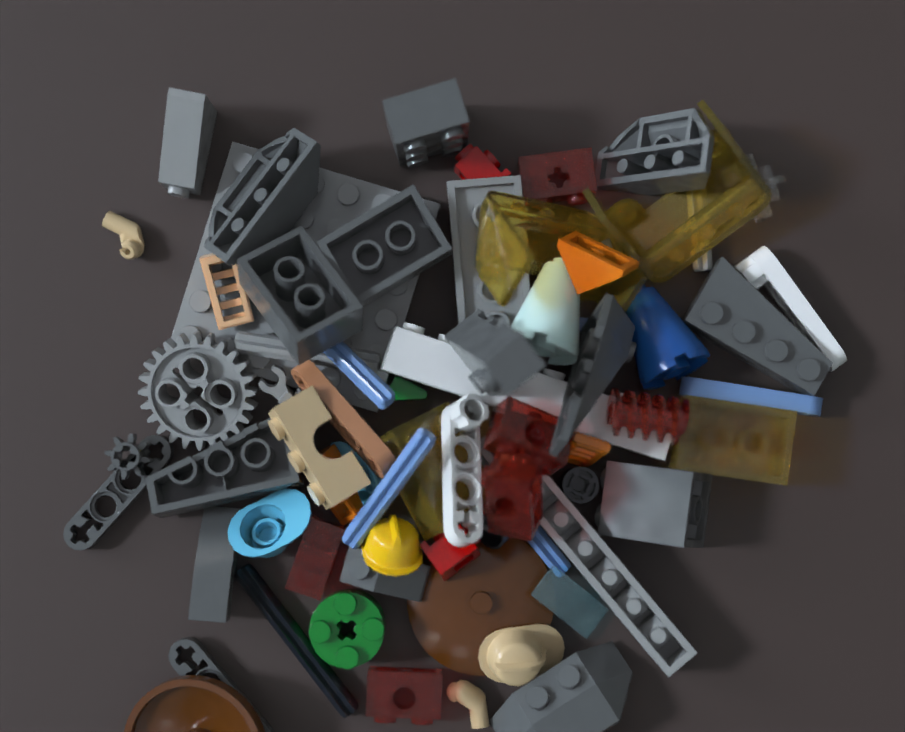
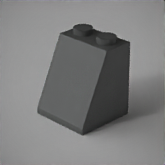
[595,461,713,548]

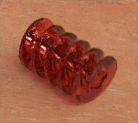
[606,388,690,445]

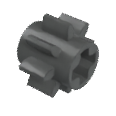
[104,433,154,480]

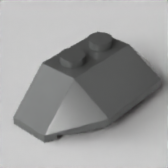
[593,108,715,196]
[204,128,321,266]
[489,641,633,732]

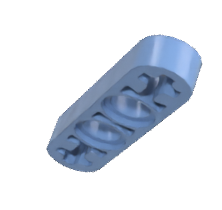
[679,377,823,417]

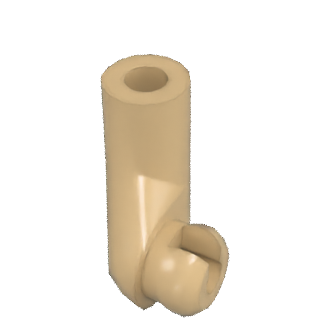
[102,211,145,260]
[447,680,489,729]

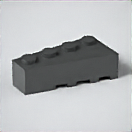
[682,256,833,396]
[145,418,305,518]

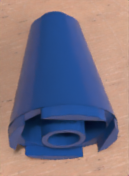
[622,284,710,390]

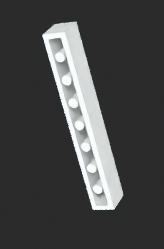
[379,322,678,461]

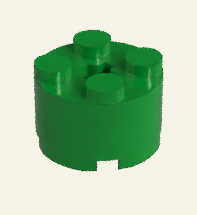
[308,589,386,669]

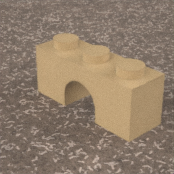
[268,385,371,510]

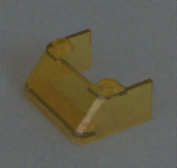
[582,100,772,282]
[475,191,647,313]

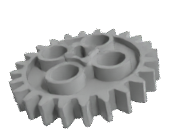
[138,331,259,451]

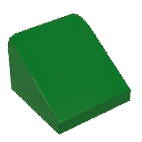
[390,376,428,401]

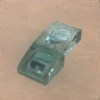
[531,566,608,639]

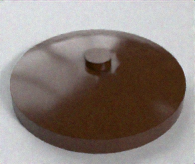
[407,535,555,676]
[124,675,265,732]

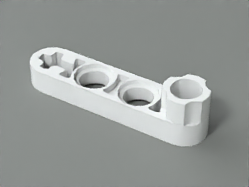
[734,246,847,372]
[441,394,489,547]

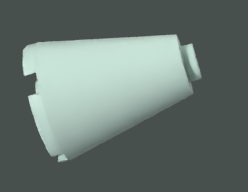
[510,257,580,365]

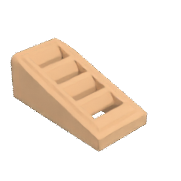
[199,253,255,330]

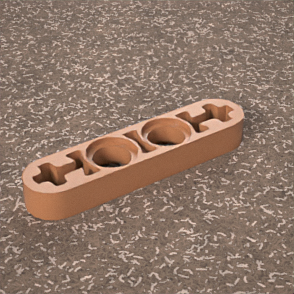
[291,360,396,479]

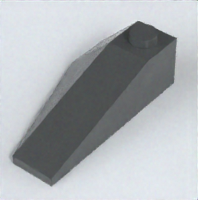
[549,293,636,457]

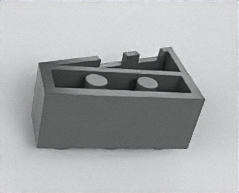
[444,309,546,396]

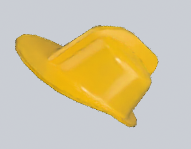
[361,514,423,576]

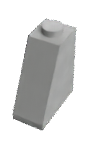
[158,87,217,198]

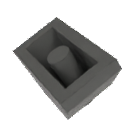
[339,546,431,602]

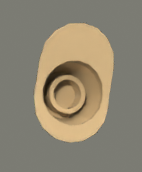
[478,624,565,686]

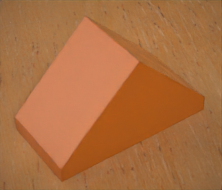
[557,231,640,294]

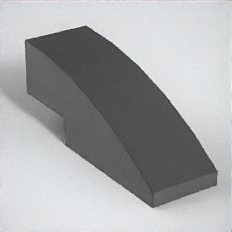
[188,506,242,623]

